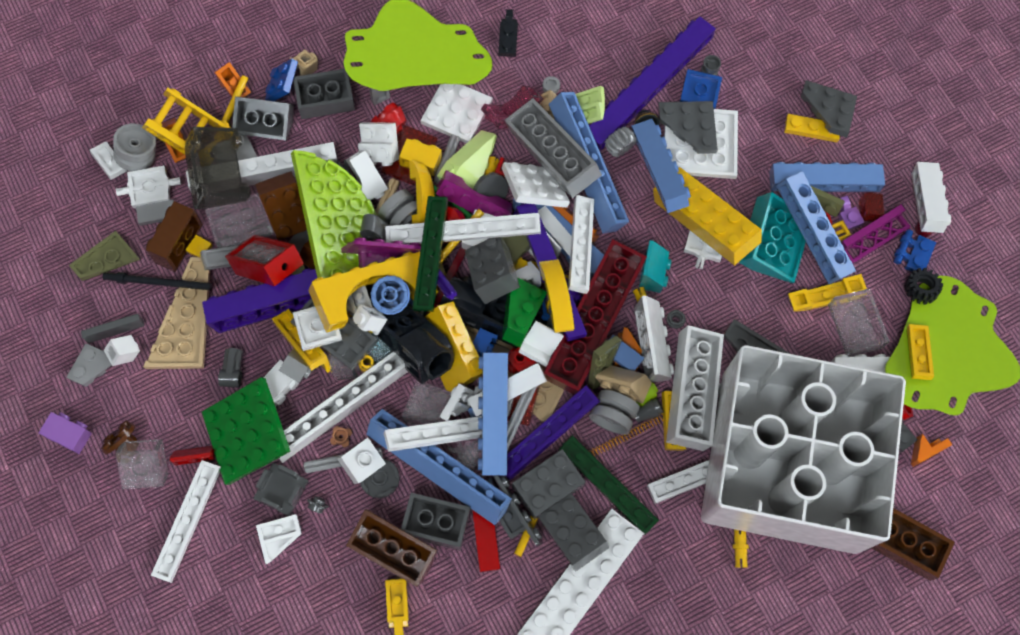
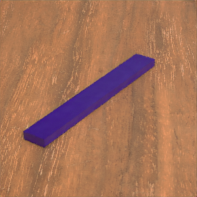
[516,204,587,342]

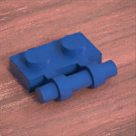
[893,230,936,272]

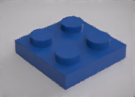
[265,59,298,101]
[680,69,722,109]

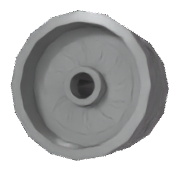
[113,123,156,171]
[377,189,417,226]
[589,390,640,435]

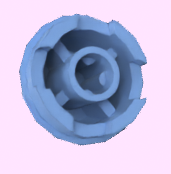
[371,276,410,315]

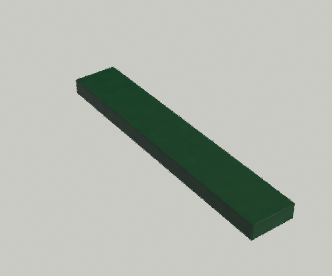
[412,196,448,312]
[558,435,659,535]

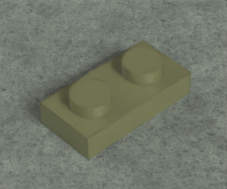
[811,186,845,217]

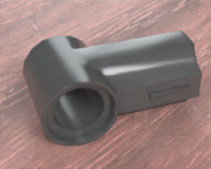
[218,348,243,388]

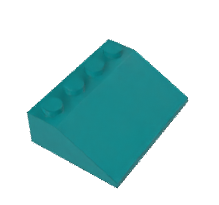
[739,192,806,283]

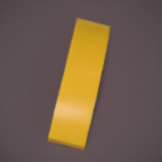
[409,160,435,224]
[539,260,574,333]
[788,274,868,312]

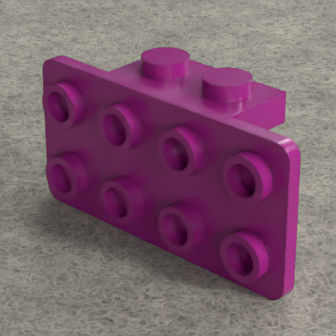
[341,238,421,268]

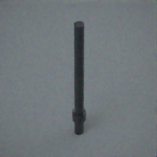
[102,272,213,291]

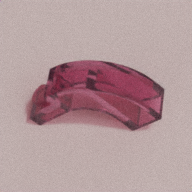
[481,85,543,129]

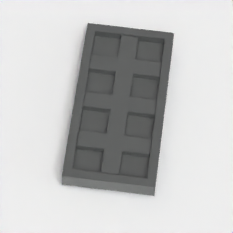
[290,298,378,371]

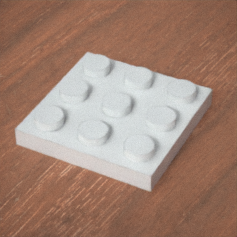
[421,84,493,143]
[502,162,570,208]

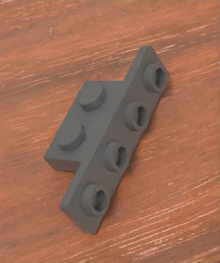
[494,475,543,546]

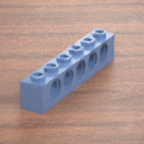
[776,172,856,284]

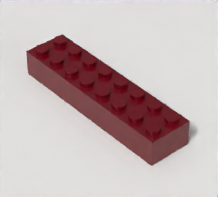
[544,239,647,395]

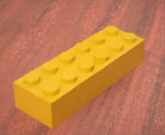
[653,167,762,266]

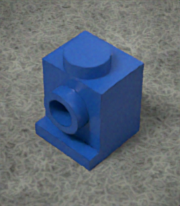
[473,328,498,357]

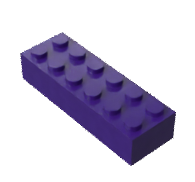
[202,269,317,333]

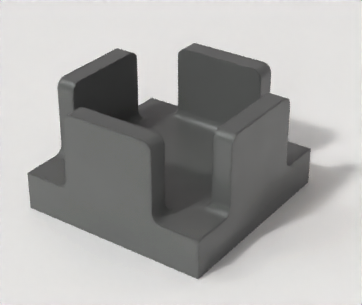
[253,463,309,516]

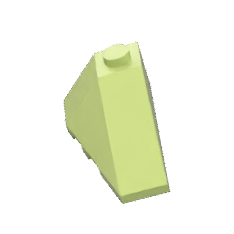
[437,130,497,189]

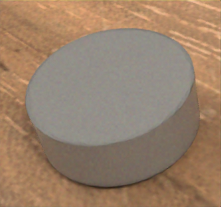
[542,76,560,94]

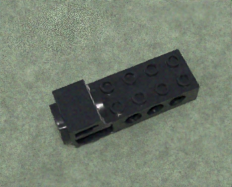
[440,276,547,348]
[368,290,454,384]

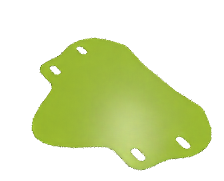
[344,0,492,91]
[885,276,1020,416]

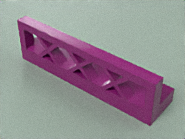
[841,204,911,264]

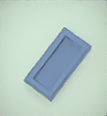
[609,335,644,371]

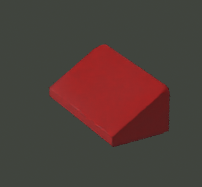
[170,446,215,466]

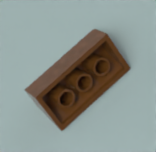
[346,509,437,587]

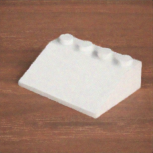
[634,296,674,383]

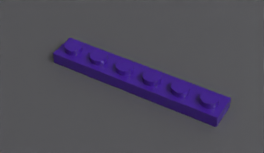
[505,386,600,480]

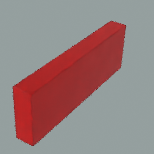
[472,511,500,572]

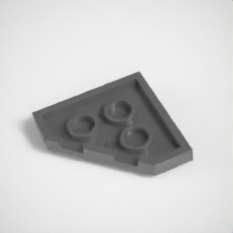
[801,80,857,138]
[658,101,718,154]

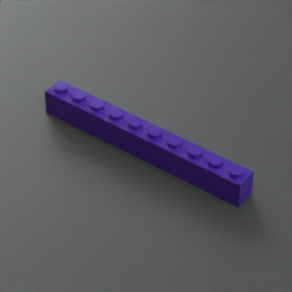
[588,16,716,151]

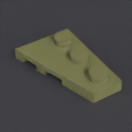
[69,231,140,281]

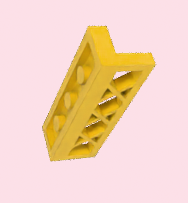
[272,309,332,373]

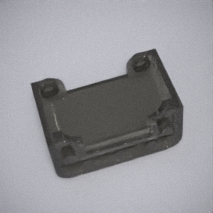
[185,127,251,210]

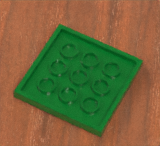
[202,377,291,485]

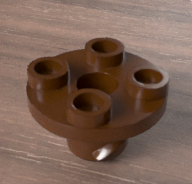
[101,420,139,458]

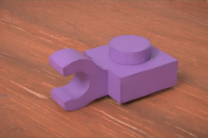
[838,196,865,230]

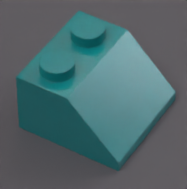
[638,240,672,293]

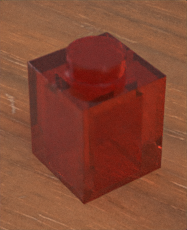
[859,192,884,222]

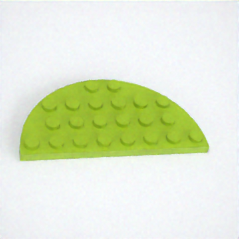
[291,150,376,279]

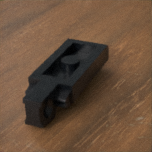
[498,9,518,57]

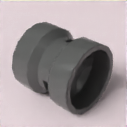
[700,55,721,76]

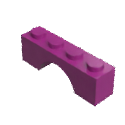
[436,170,512,217]

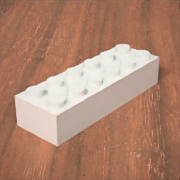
[666,325,724,451]

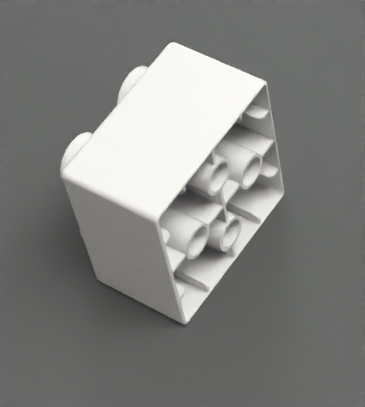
[701,345,906,554]

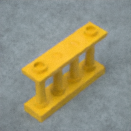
[142,88,233,167]

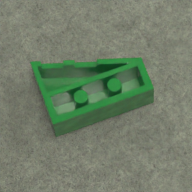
[502,278,547,348]

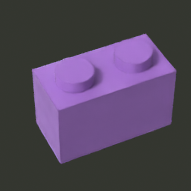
[38,412,92,454]

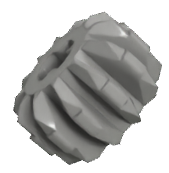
[605,127,637,157]

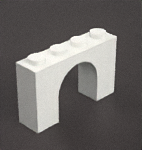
[346,150,388,200]

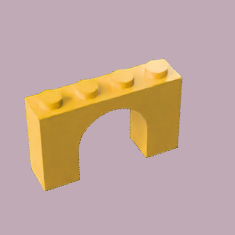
[425,301,482,394]

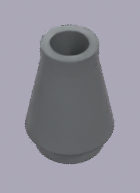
[635,398,664,423]

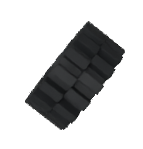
[904,268,943,305]

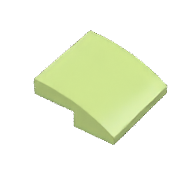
[575,86,605,124]

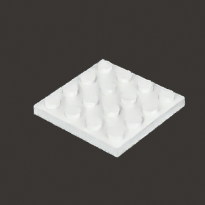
[664,109,738,179]

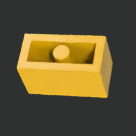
[399,139,442,177]

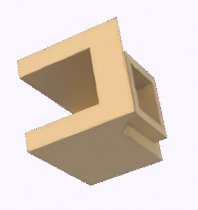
[290,50,318,76]

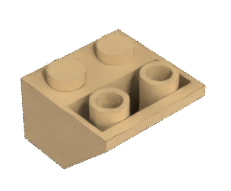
[595,365,652,403]

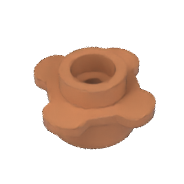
[330,426,352,448]

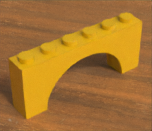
[308,252,438,333]

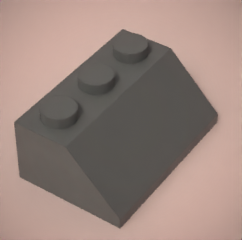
[232,96,295,141]

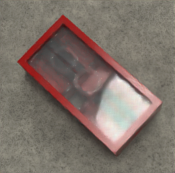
[225,235,304,286]

